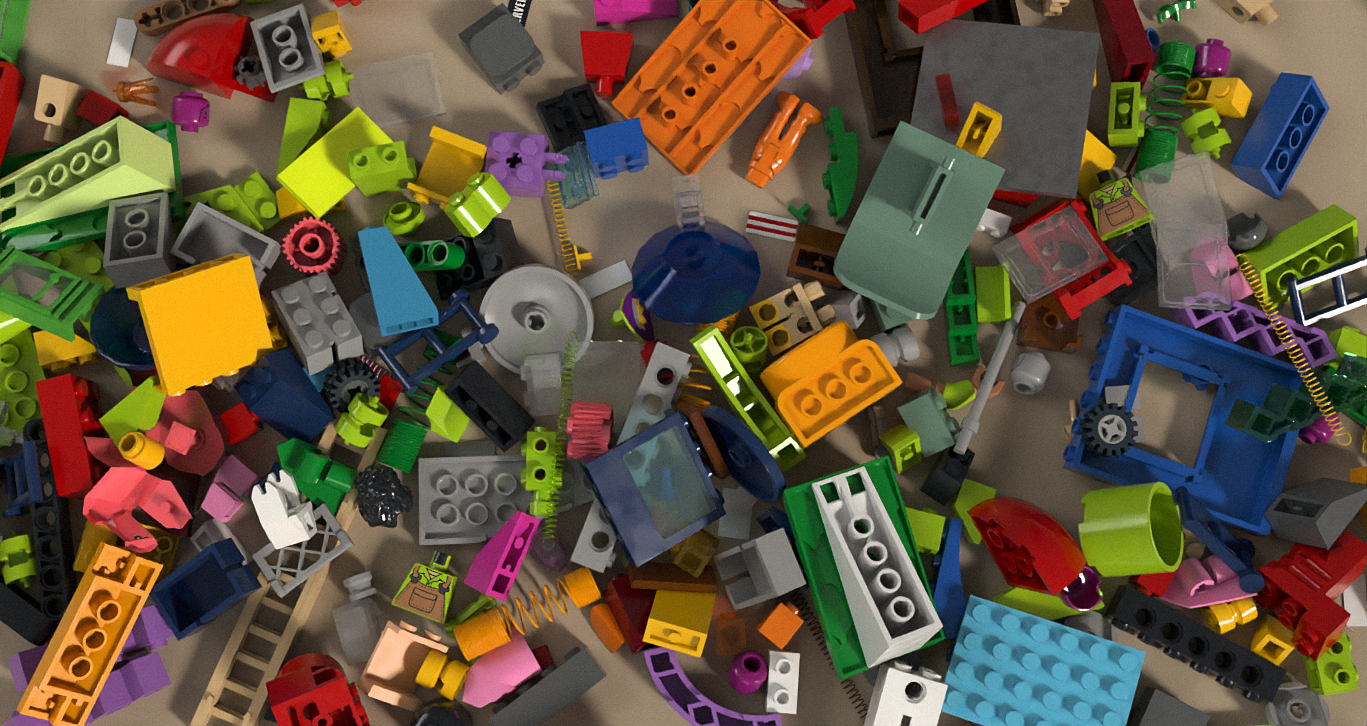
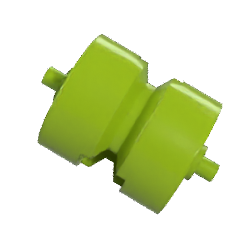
[298,59,354,101]
[1180,107,1232,159]
[730,326,768,379]
[334,392,389,448]
[0,531,38,588]

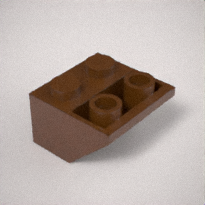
[786,222,846,290]

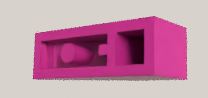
[594,0,678,26]
[464,510,541,601]

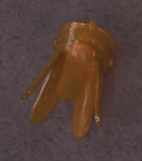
[113,78,159,106]

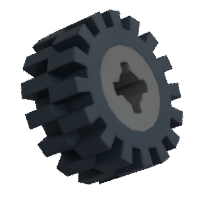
[323,359,381,414]

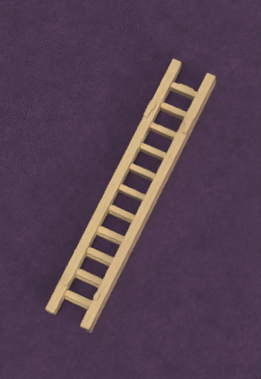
[189,409,388,726]

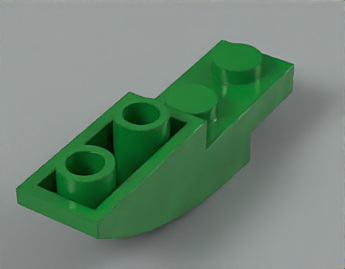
[822,107,859,224]

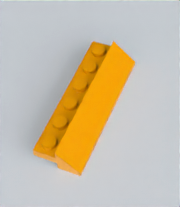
[16,540,163,726]

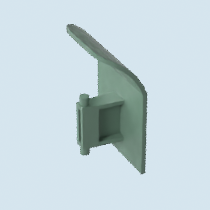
[833,120,1006,320]

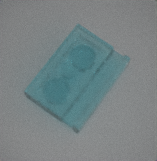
[554,141,599,209]

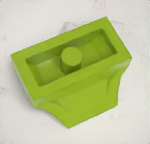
[425,384,470,443]

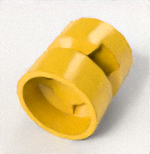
[1200,597,1258,635]
[415,648,470,701]

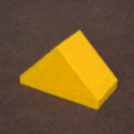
[955,101,1002,158]

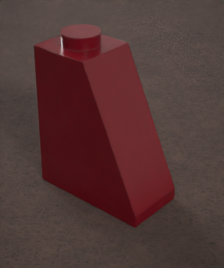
[602,573,657,655]

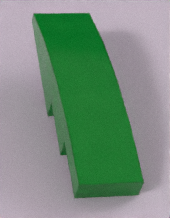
[943,249,980,366]

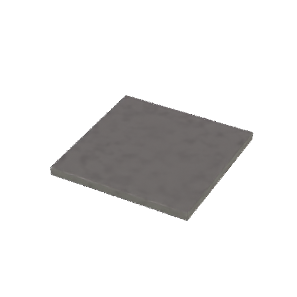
[911,19,1101,199]

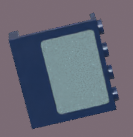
[578,408,726,567]

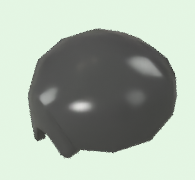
[1218,213,1268,251]

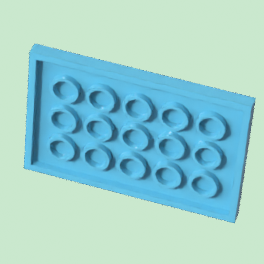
[941,595,1146,726]

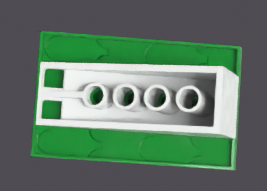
[782,455,945,681]

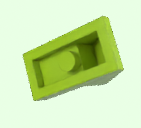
[879,423,923,475]

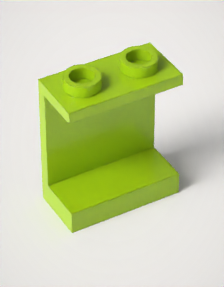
[346,141,419,197]

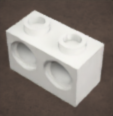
[764,649,800,714]

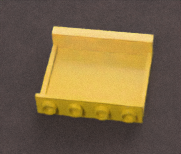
[126,253,274,397]

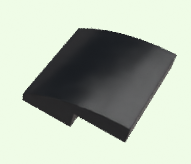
[535,83,608,154]

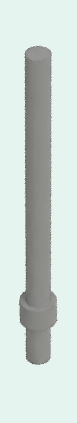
[953,301,1026,454]

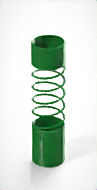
[1134,41,1196,184]
[376,329,462,473]

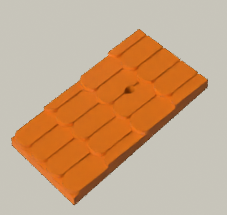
[611,0,812,181]

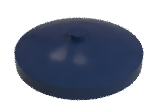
[700,405,787,504]

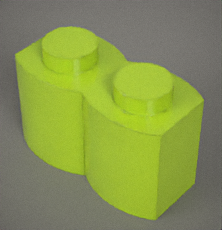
[444,172,512,238]

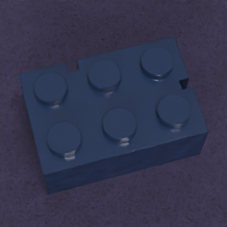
[149,538,262,641]

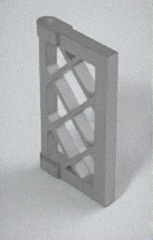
[252,503,354,598]

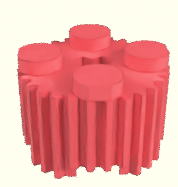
[282,217,347,277]
[567,401,614,459]

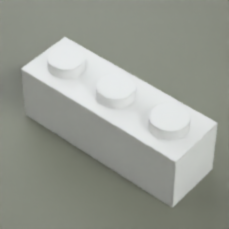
[976,208,1012,238]

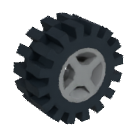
[1078,403,1138,457]

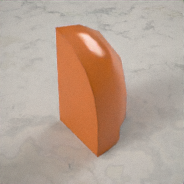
[590,603,626,654]

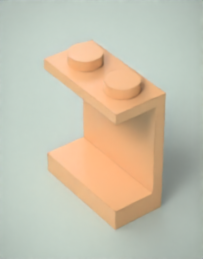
[357,620,449,712]

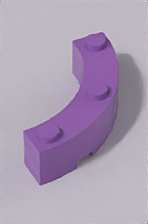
[643,647,782,726]

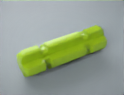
[444,593,497,638]

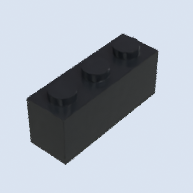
[443,360,536,453]

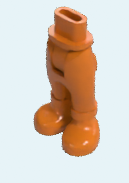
[744,91,824,189]

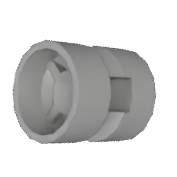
[868,324,920,367]

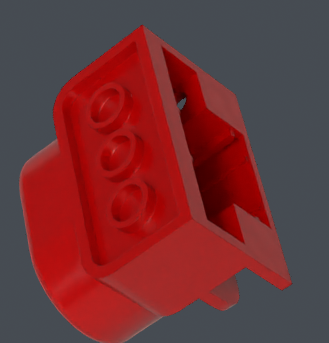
[266,653,370,726]

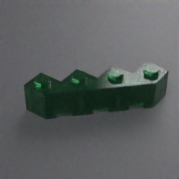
[1224,352,1367,443]

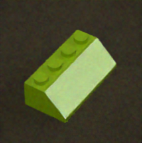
[1238,204,1359,312]

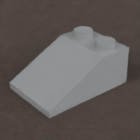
[250,3,325,93]
[103,192,176,289]

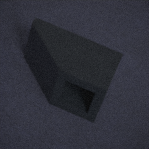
[920,444,975,506]

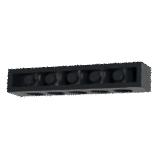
[1104,585,1286,704]

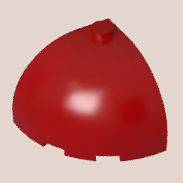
[145,13,254,100]
[967,496,1087,596]

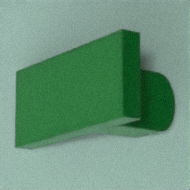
[787,203,810,224]

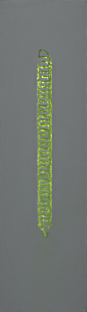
[542,331,578,551]

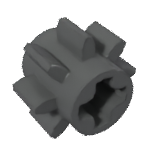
[233,53,266,90]

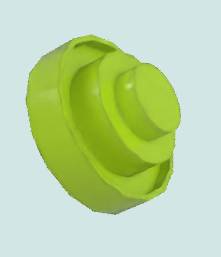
[383,201,425,236]

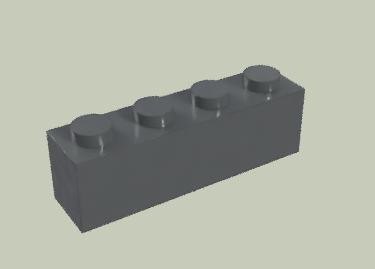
[489,646,607,726]

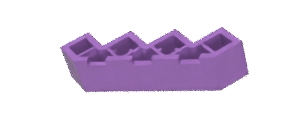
[1170,291,1338,369]
[7,604,175,692]
[3,651,171,726]

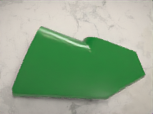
[276,437,358,516]

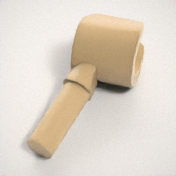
[1063,400,1077,441]

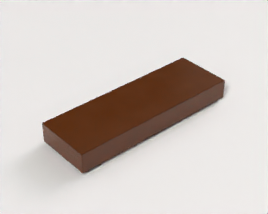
[675,400,730,480]
[626,561,718,593]

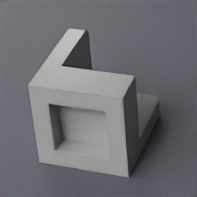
[820,290,869,329]

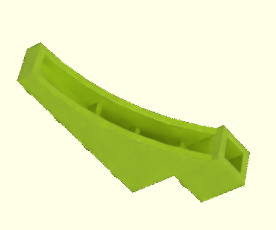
[689,324,807,473]

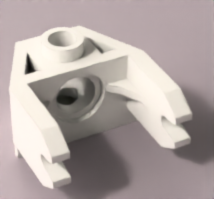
[251,469,317,550]

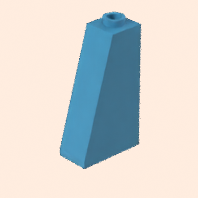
[358,226,439,337]

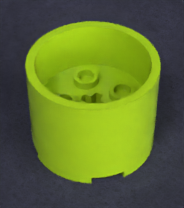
[1078,482,1184,577]

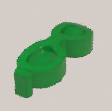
[1157,0,1197,24]

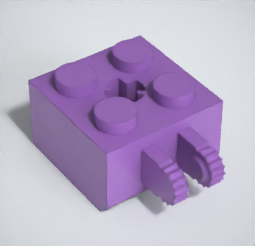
[484,131,568,198]

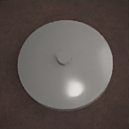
[479,264,594,377]

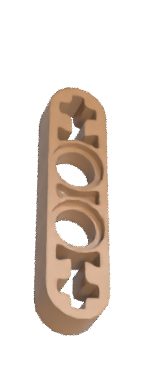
[134,0,241,36]

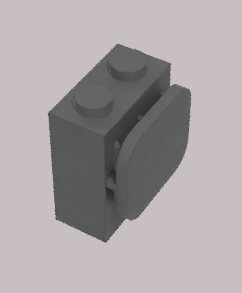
[458,3,545,95]
[346,291,413,362]
[1126,686,1210,726]

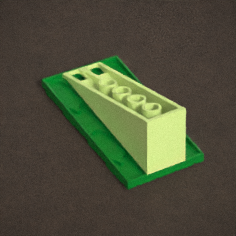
[0,115,186,255]

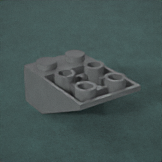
[1264,477,1367,549]

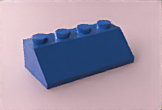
[1230,72,1330,200]

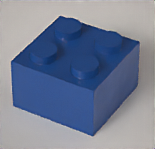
[584,117,649,180]

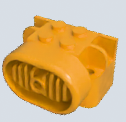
[760,320,903,450]

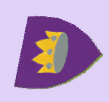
[609,288,655,343]

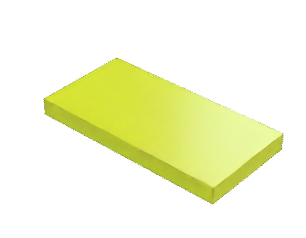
[276,107,393,220]

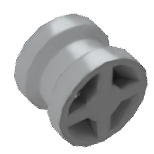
[342,571,378,603]

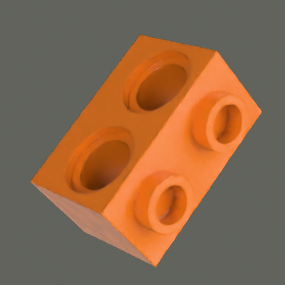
[755,601,804,650]

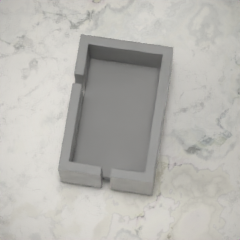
[170,202,283,290]
[271,271,364,376]
[712,528,806,611]

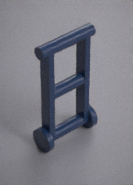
[1286,247,1367,327]
[377,289,499,394]
[0,441,43,518]
[1176,486,1265,593]

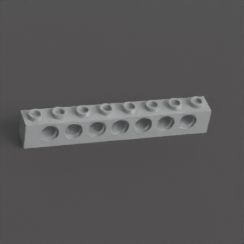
[570,342,692,573]

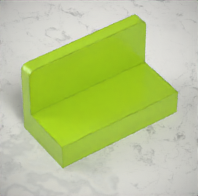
[973,262,1011,324]

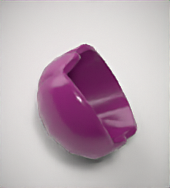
[1057,565,1102,612]

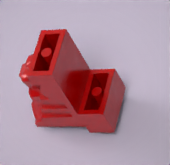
[1253,530,1367,661]

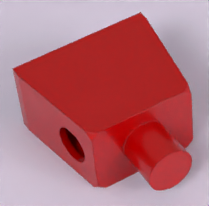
[580,30,634,98]

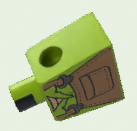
[1089,169,1155,242]
[392,550,458,624]

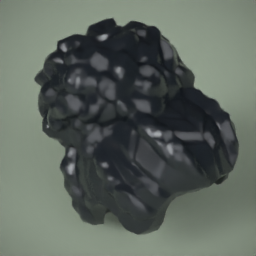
[355,464,414,528]

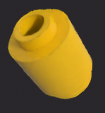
[118,432,165,470]

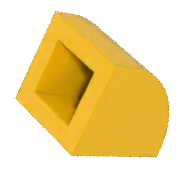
[1250,613,1294,666]

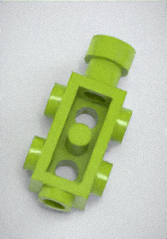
[521,427,563,516]

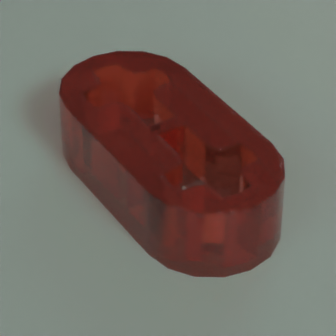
[934,73,960,127]

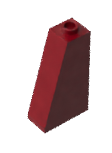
[1092,0,1155,91]

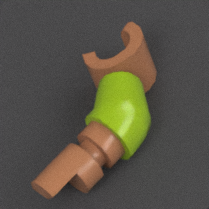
[904,366,1005,410]

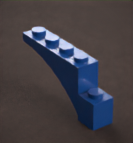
[928,518,967,663]

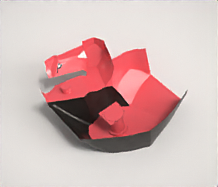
[83,367,228,553]

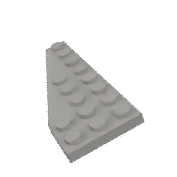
[418,451,650,545]

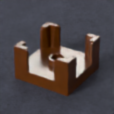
[1016,284,1086,354]

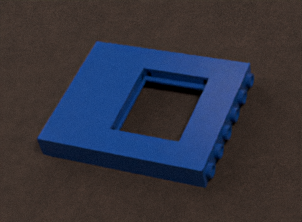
[1063,304,1315,536]

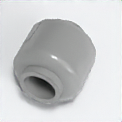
[1009,351,1052,395]

